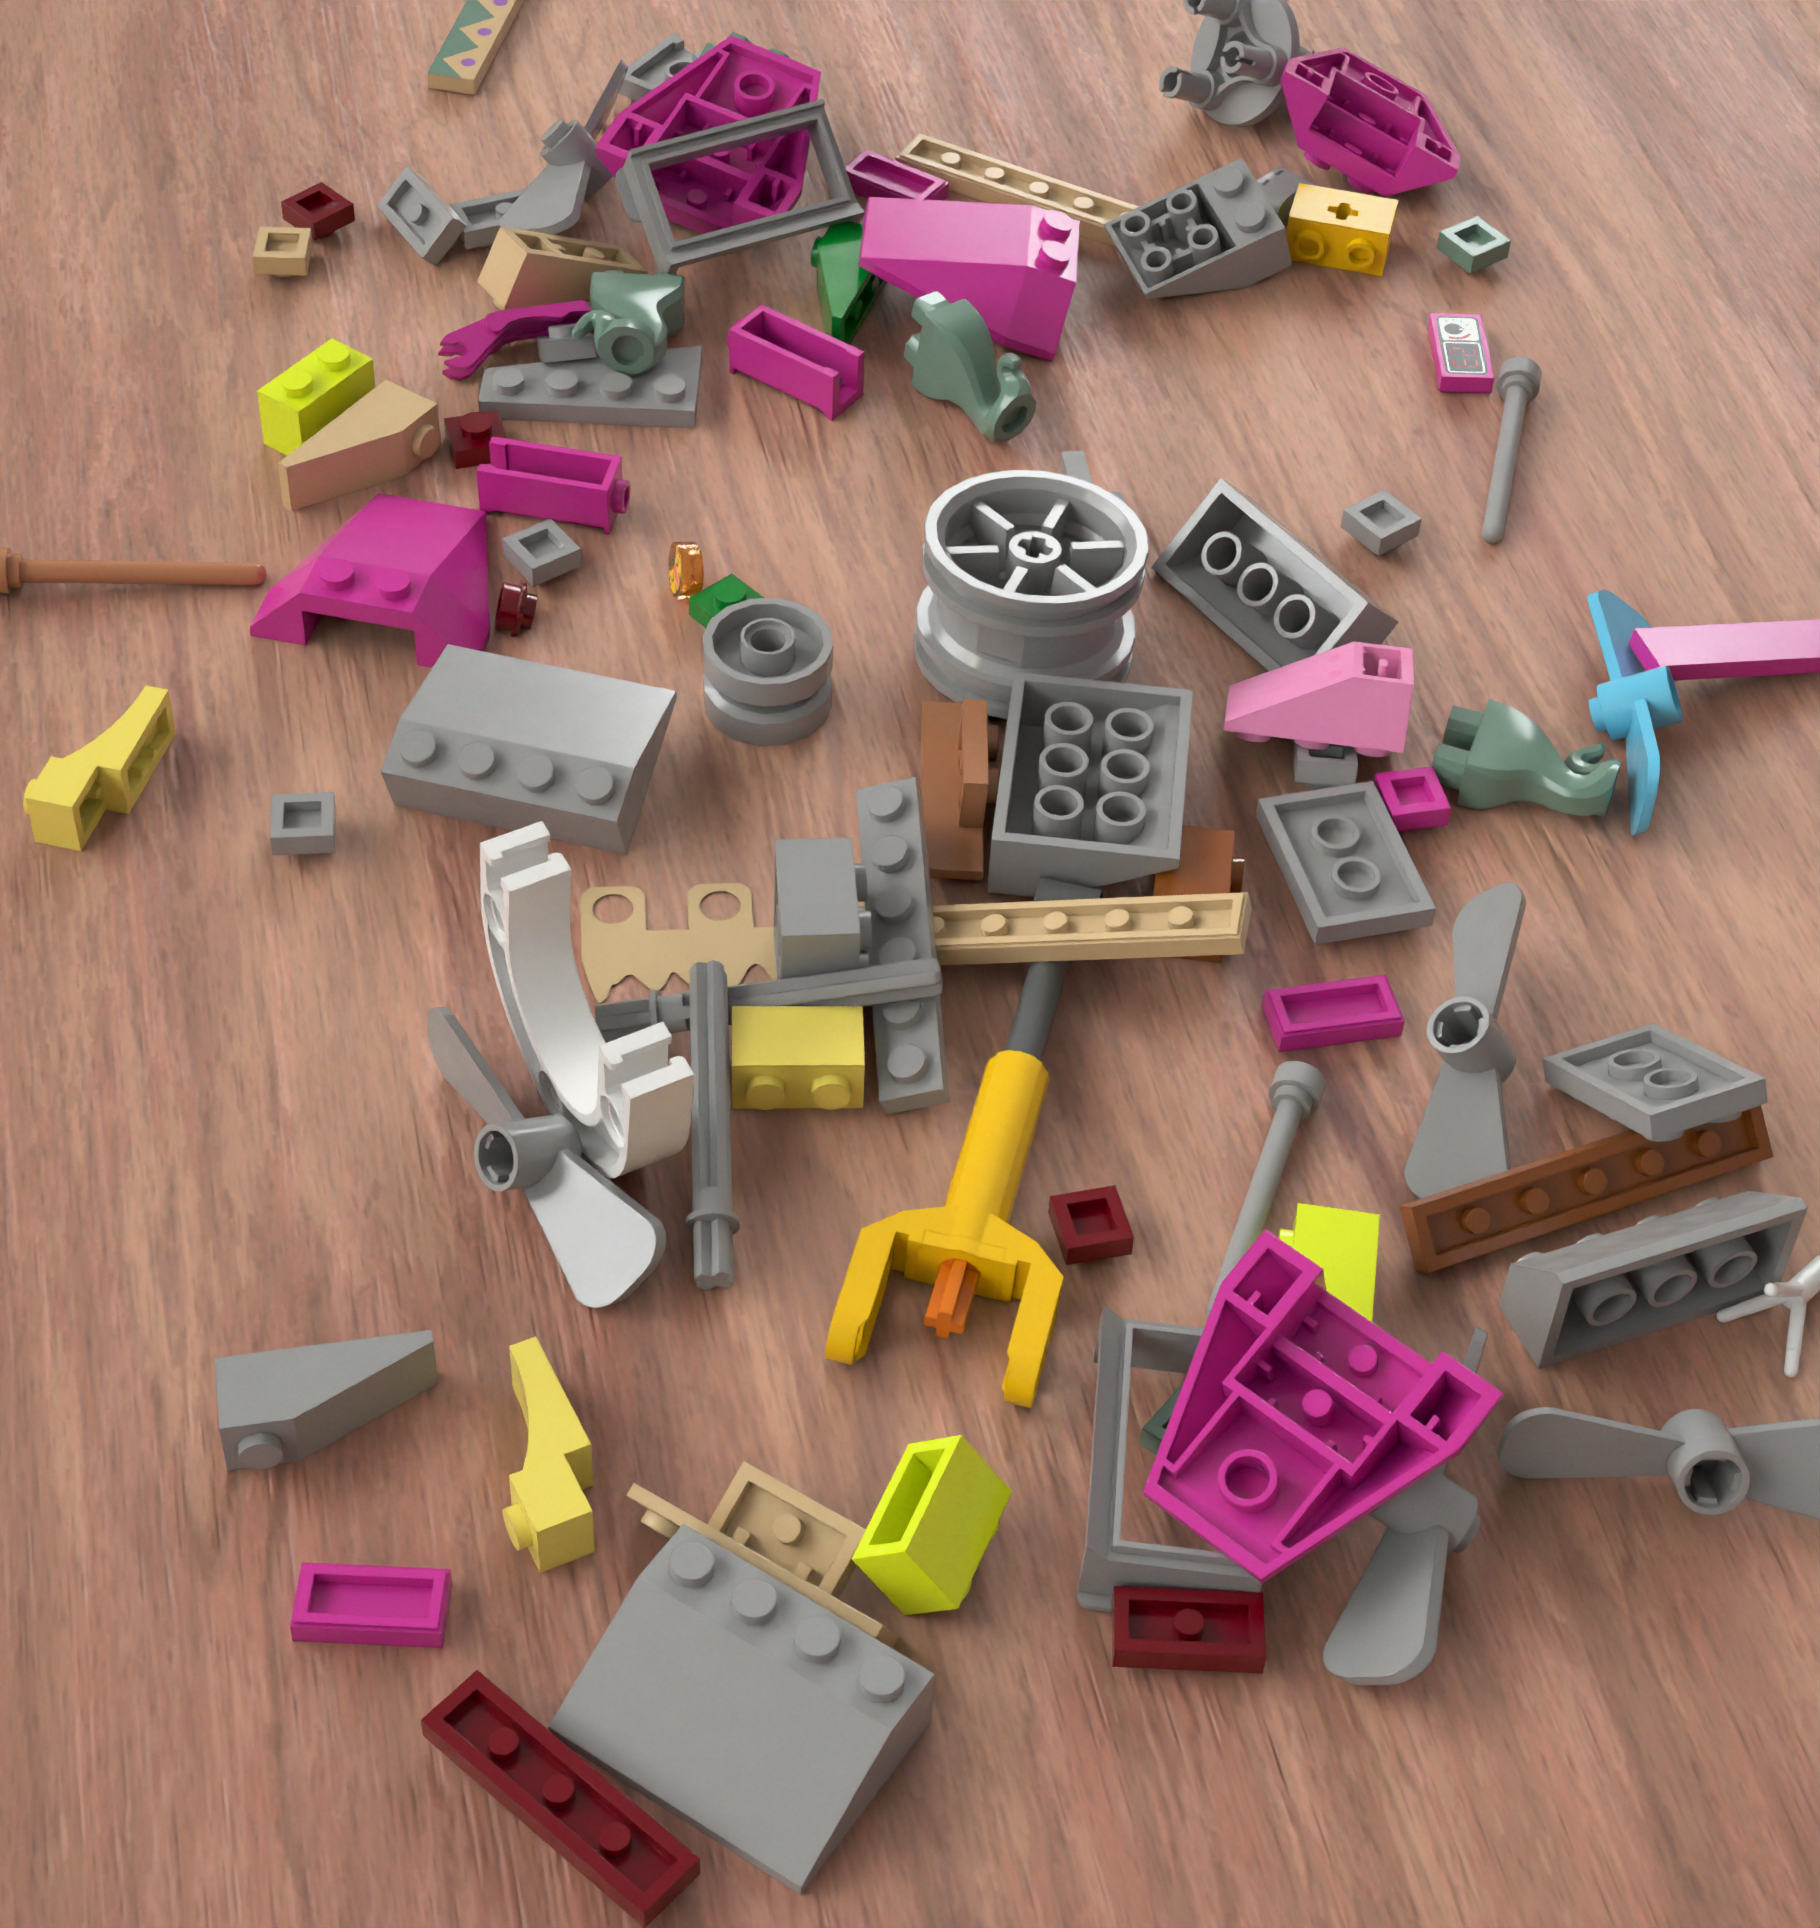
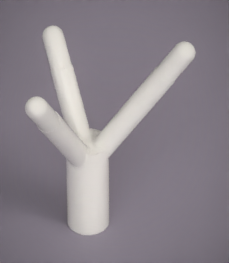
[1716,1255,1820,1378]

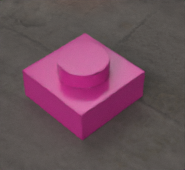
[1374,767,1451,831]

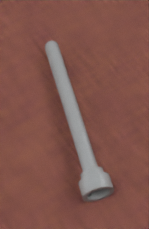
[1482,357,1542,544]
[1206,1061,1326,1317]

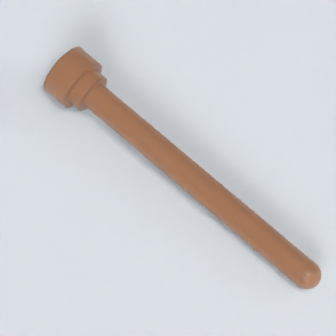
[0,548,267,594]

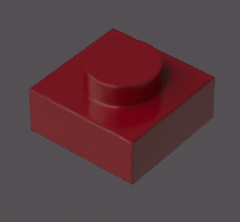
[281,182,355,241]
[444,410,507,469]
[1048,1185,1134,1265]

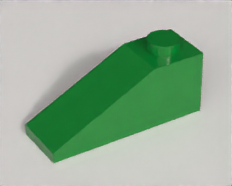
[811,221,887,345]

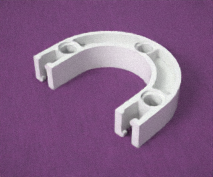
[480,821,695,1179]

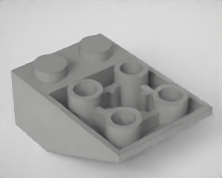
[1104,157,1292,299]

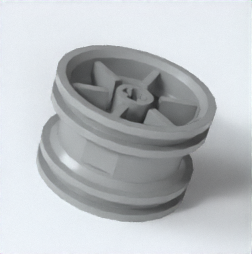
[913,470,1149,719]

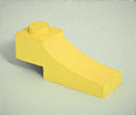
[23,685,176,851]
[502,1336,595,1573]

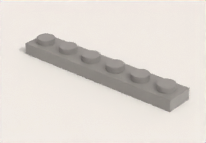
[856,777,950,1115]

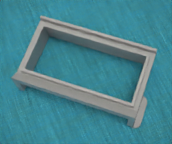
[615,99,865,273]
[1077,1305,1262,1613]

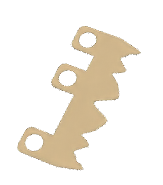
[580,883,867,1004]

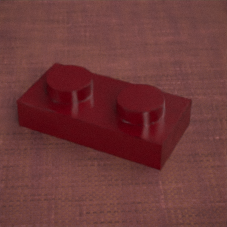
[1111,1586,1266,1674]

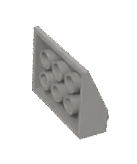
[381,644,677,855]
[987,672,1193,897]
[548,1524,935,1895]

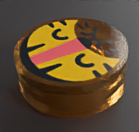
[668,541,704,599]

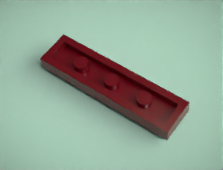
[421,1670,700,1928]

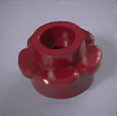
[494,580,537,637]

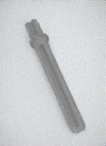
[594,957,943,1043]
[685,960,740,1291]

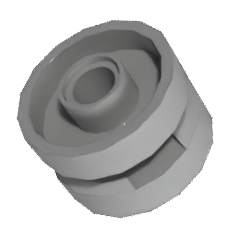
[703,598,833,746]

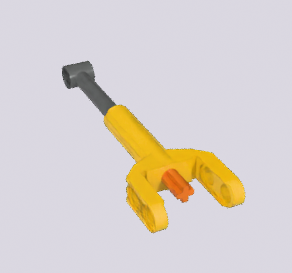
[825,876,1103,1408]

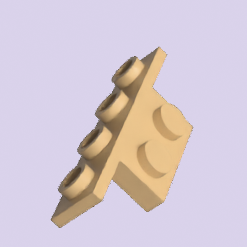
[626,1461,899,1649]

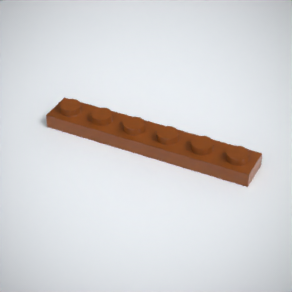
[1399,1105,1774,1273]

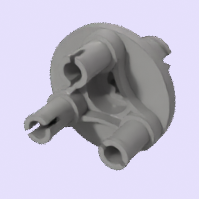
[1159,0,1317,127]

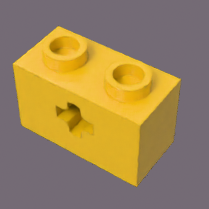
[1286,183,1399,276]

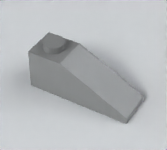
[214,1330,438,1471]

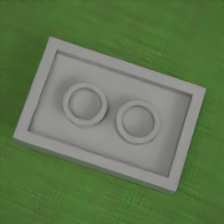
[1256,781,1436,945]
[1543,1023,1768,1142]

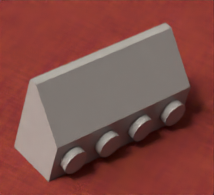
[1151,478,1399,671]
[1499,1190,1808,1369]

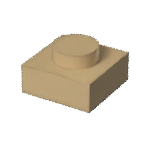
[253,226,313,277]

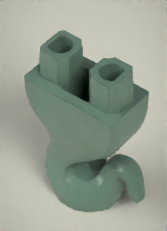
[572,270,685,374]
[903,291,1036,442]
[1432,699,1622,817]

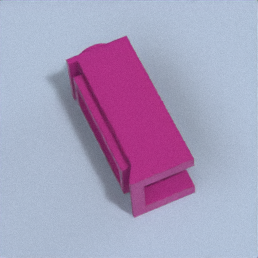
[727,304,865,421]
[477,436,631,535]

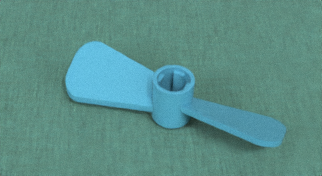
[1587,590,1683,836]

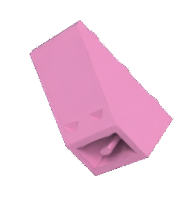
[1223,642,1414,757]

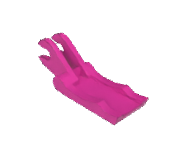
[438,300,592,381]

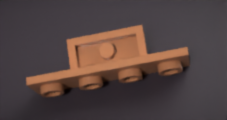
[921,699,999,880]

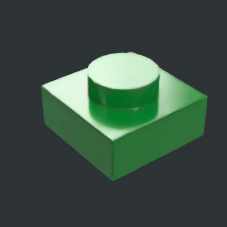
[688,573,764,628]

